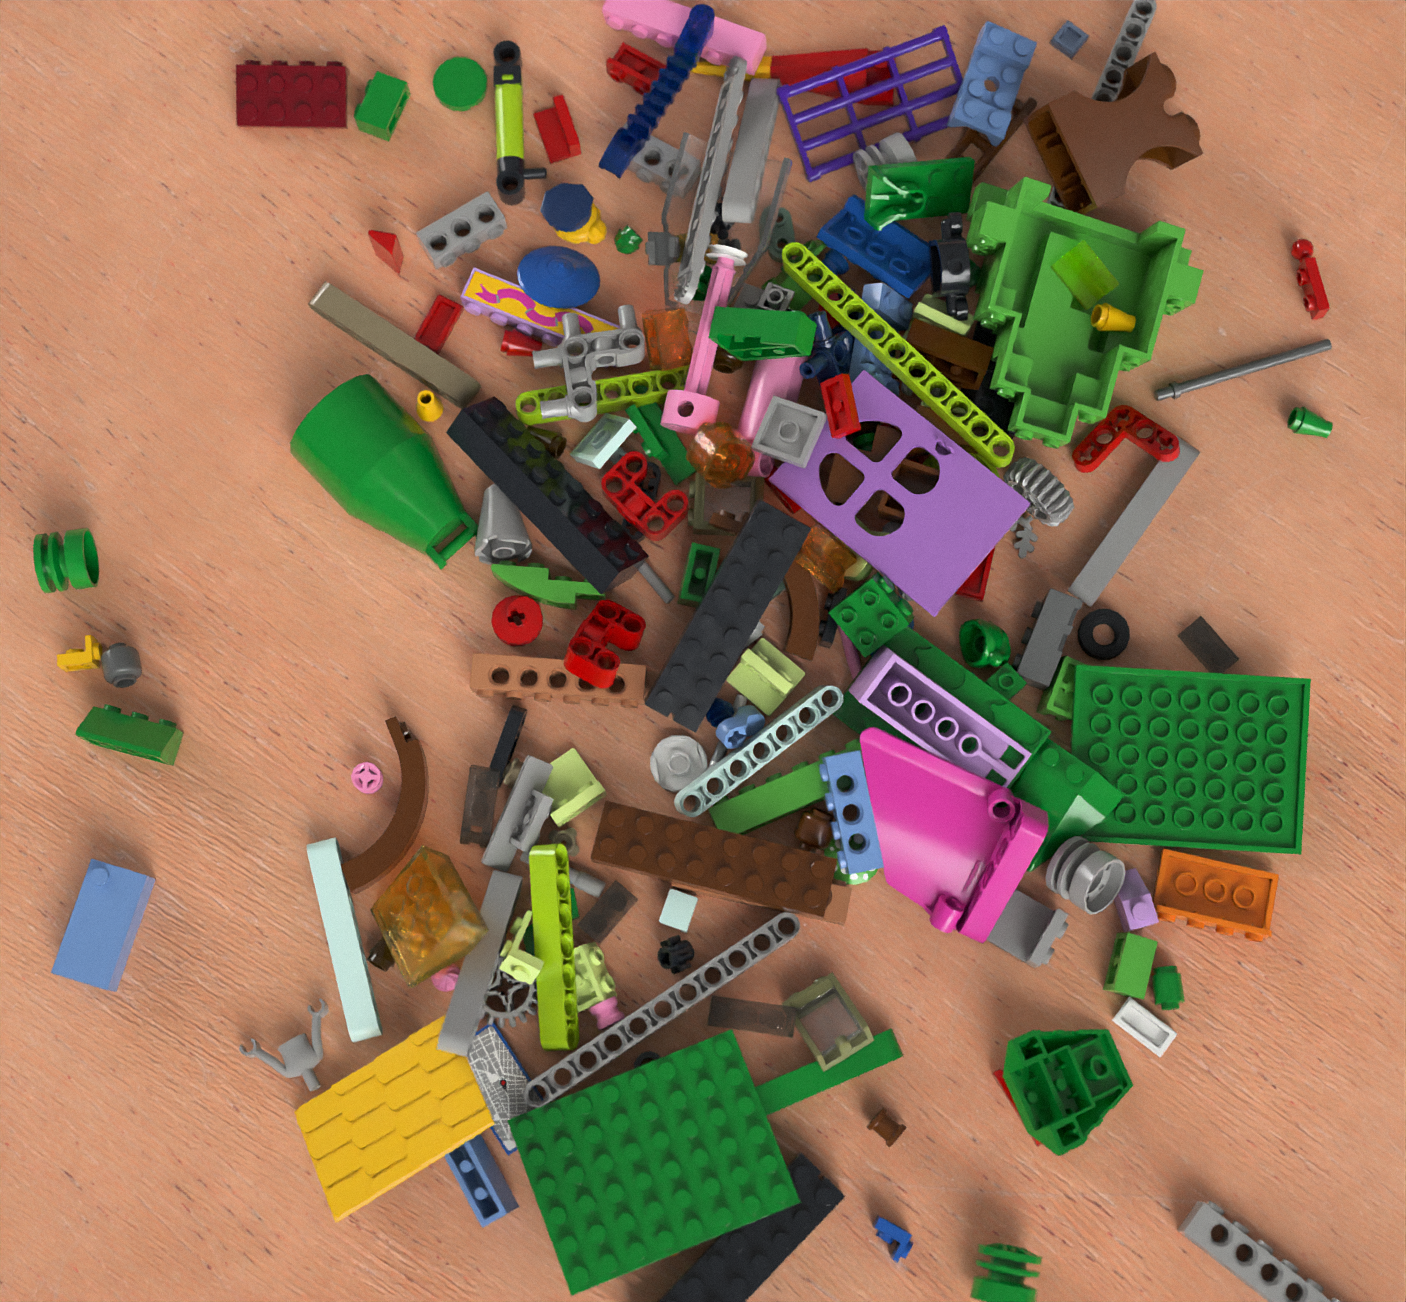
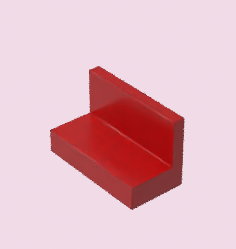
[533,94,581,164]

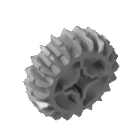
[1003,457,1074,527]
[480,956,538,1028]

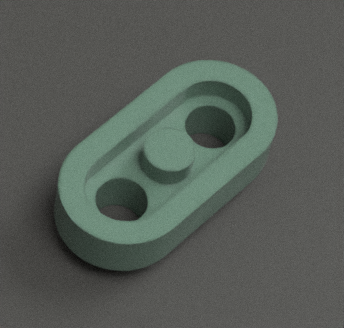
[764,207,795,263]

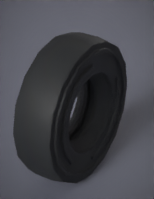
[1078,609,1130,660]

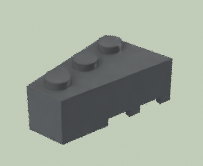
[1012,588,1083,691]

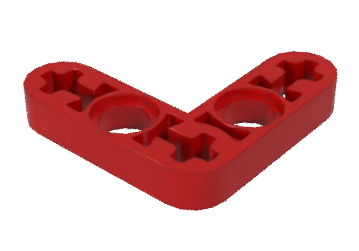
[1072,405,1180,473]

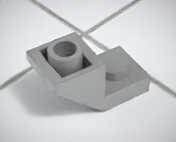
[733,282,795,311]

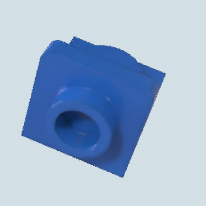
[872,1215,913,1262]

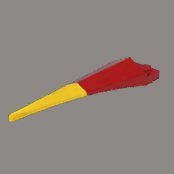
[676,48,896,106]

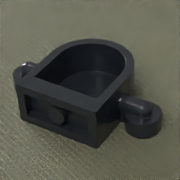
[928,212,970,321]

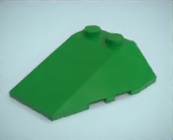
[996,738,1124,873]
[1003,1029,1133,1156]

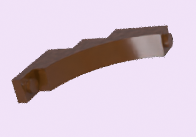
[817,405,987,535]

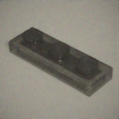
[707,996,797,1038]

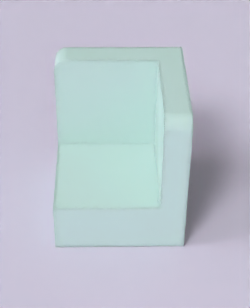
[659,888,698,934]

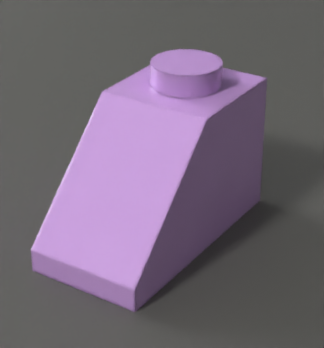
[1114,868,1159,932]

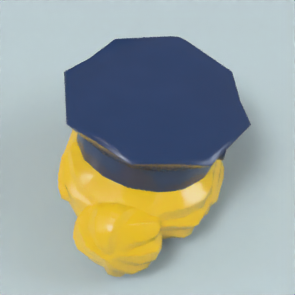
[540,183,607,244]

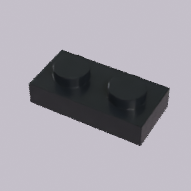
[818,586,848,649]

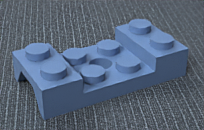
[947,21,1037,147]
[849,283,913,397]

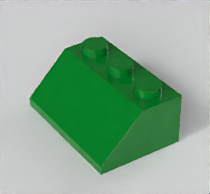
[75,704,184,766]

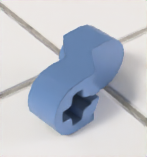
[716,705,765,749]

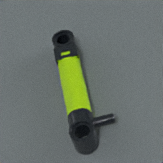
[493,40,547,206]

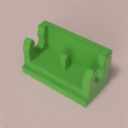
[1036,655,1087,721]
[1103,932,1158,999]

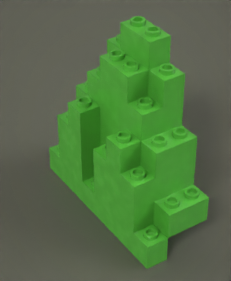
[966,177,1204,449]

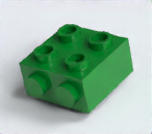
[828,572,915,658]

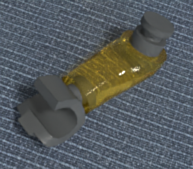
[645,232,741,266]

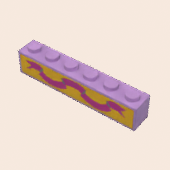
[460,268,620,368]

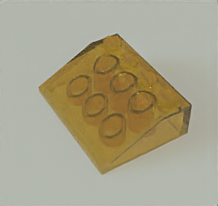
[370,845,489,988]

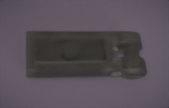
[460,765,501,848]

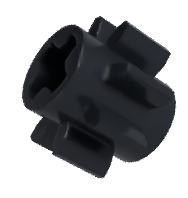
[658,935,694,974]

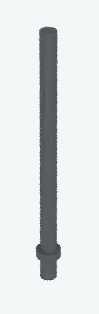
[1154,339,1332,401]

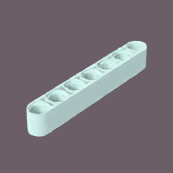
[674,685,843,817]
[306,837,382,1043]

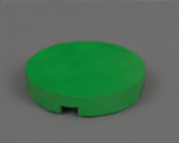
[433,57,488,111]

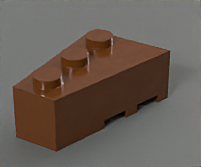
[891,318,994,390]

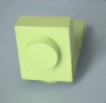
[499,910,544,985]

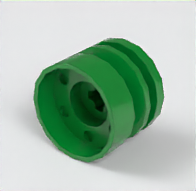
[33,528,99,594]
[970,1243,1042,1302]

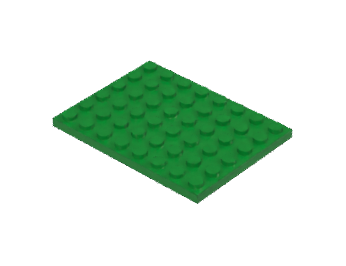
[1070,665,1311,854]
[507,1029,800,1296]

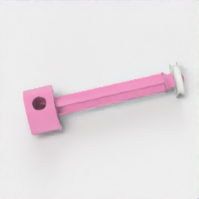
[660,245,749,437]

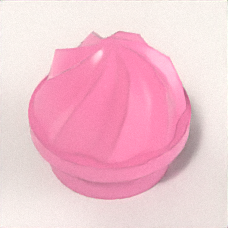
[431,962,460,992]

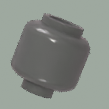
[101,643,142,688]

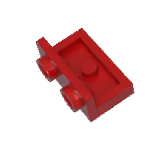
[606,42,670,98]

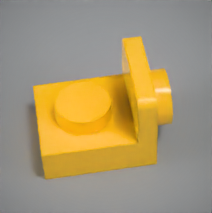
[57,635,103,672]

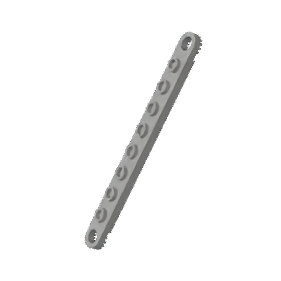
[674,56,747,305]

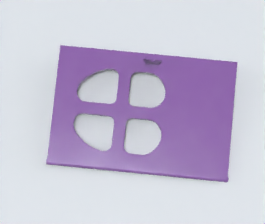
[769,370,1031,617]

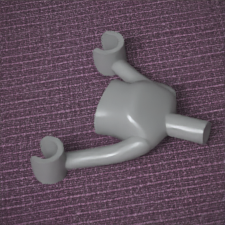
[239,999,329,1092]

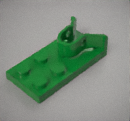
[864,157,975,231]

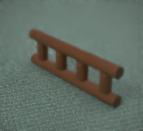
[945,97,1038,184]

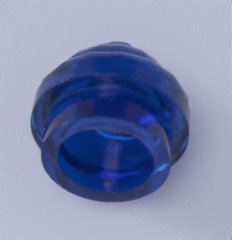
[705,697,735,728]

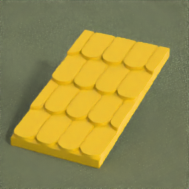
[294,1015,495,1222]

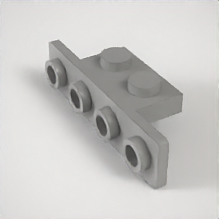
[481,755,554,872]

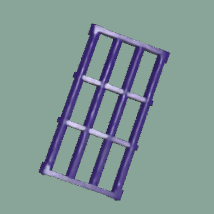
[776,25,963,183]

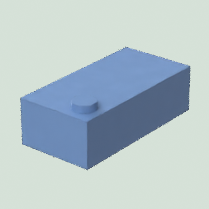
[51,858,156,992]

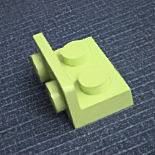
[574,942,617,1013]

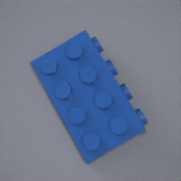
[816,195,931,299]

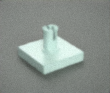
[570,413,636,469]

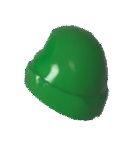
[959,618,1011,668]

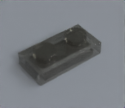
[1178,616,1239,673]
[577,880,638,945]

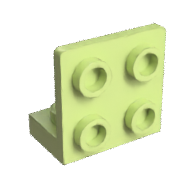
[543,748,607,828]

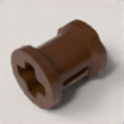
[866,1107,906,1148]

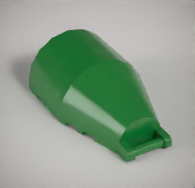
[290,374,478,570]

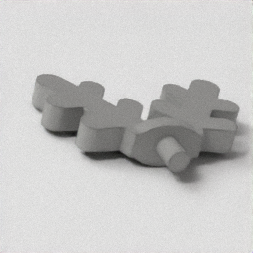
[1010,515,1038,559]

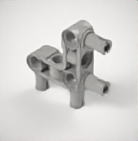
[532,305,645,422]

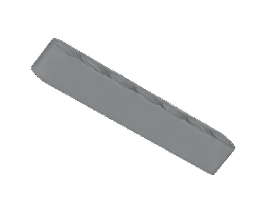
[722,78,781,223]
[1067,436,1200,607]
[437,870,523,1057]

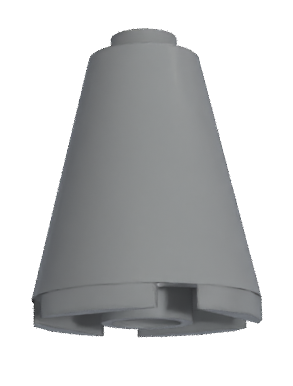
[474,484,532,565]

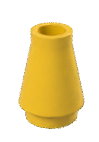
[1091,303,1136,332]
[416,390,444,422]

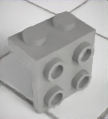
[986,889,1069,968]

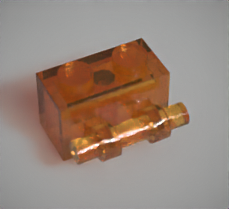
[641,307,693,371]

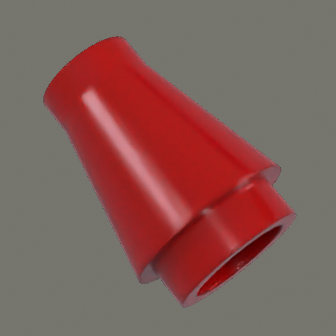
[500,329,543,357]

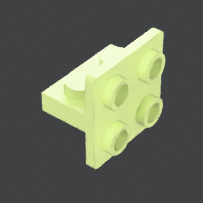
[903,293,974,340]
[726,638,805,716]

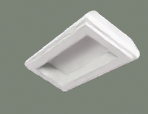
[1112,997,1178,1057]

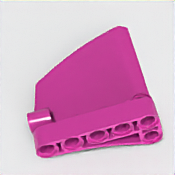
[860,727,1049,943]

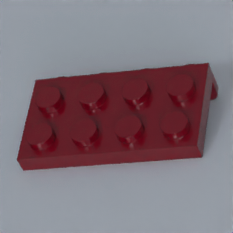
[236,60,349,129]

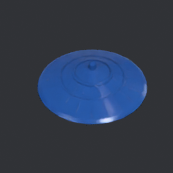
[517,246,600,309]

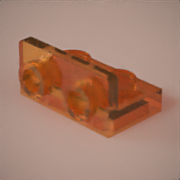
[794,524,857,593]

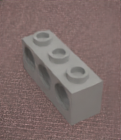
[610,121,698,198]
[416,191,507,270]

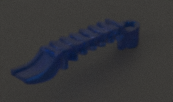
[599,4,715,179]

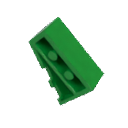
[708,306,817,361]

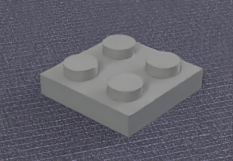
[751,396,827,469]

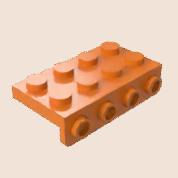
[1152,849,1279,942]

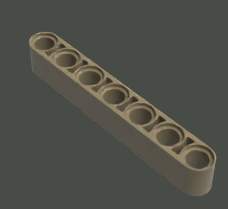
[308,282,481,409]

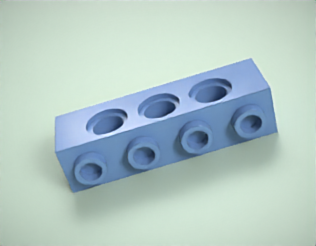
[819,750,884,874]

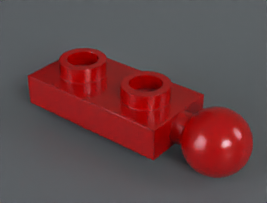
[1291,239,1330,320]

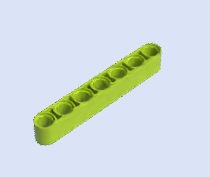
[516,365,690,425]
[529,843,579,1051]

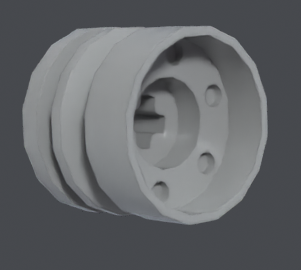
[853,132,917,192]
[1045,836,1125,914]

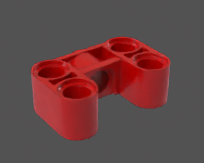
[601,451,689,541]
[563,600,646,688]

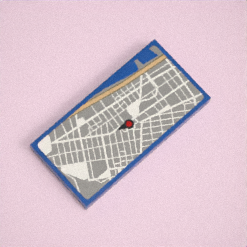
[467,1023,544,1156]

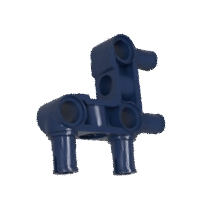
[799,289,859,413]

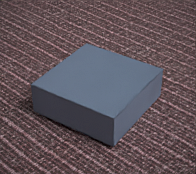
[1050,20,1089,60]

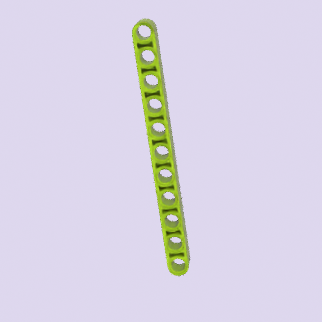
[782,242,1015,468]

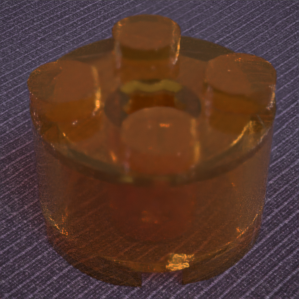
[686,422,755,489]

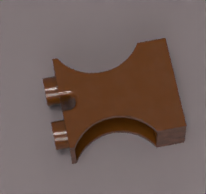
[1023,52,1204,215]

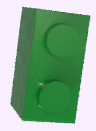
[354,71,411,141]
[677,542,720,608]

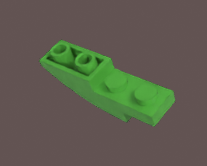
[491,561,606,610]

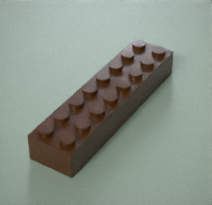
[590,801,838,920]

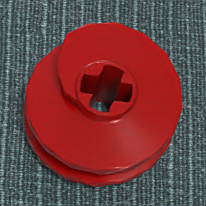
[491,595,543,647]

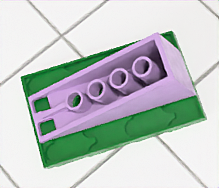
[832,626,1052,806]

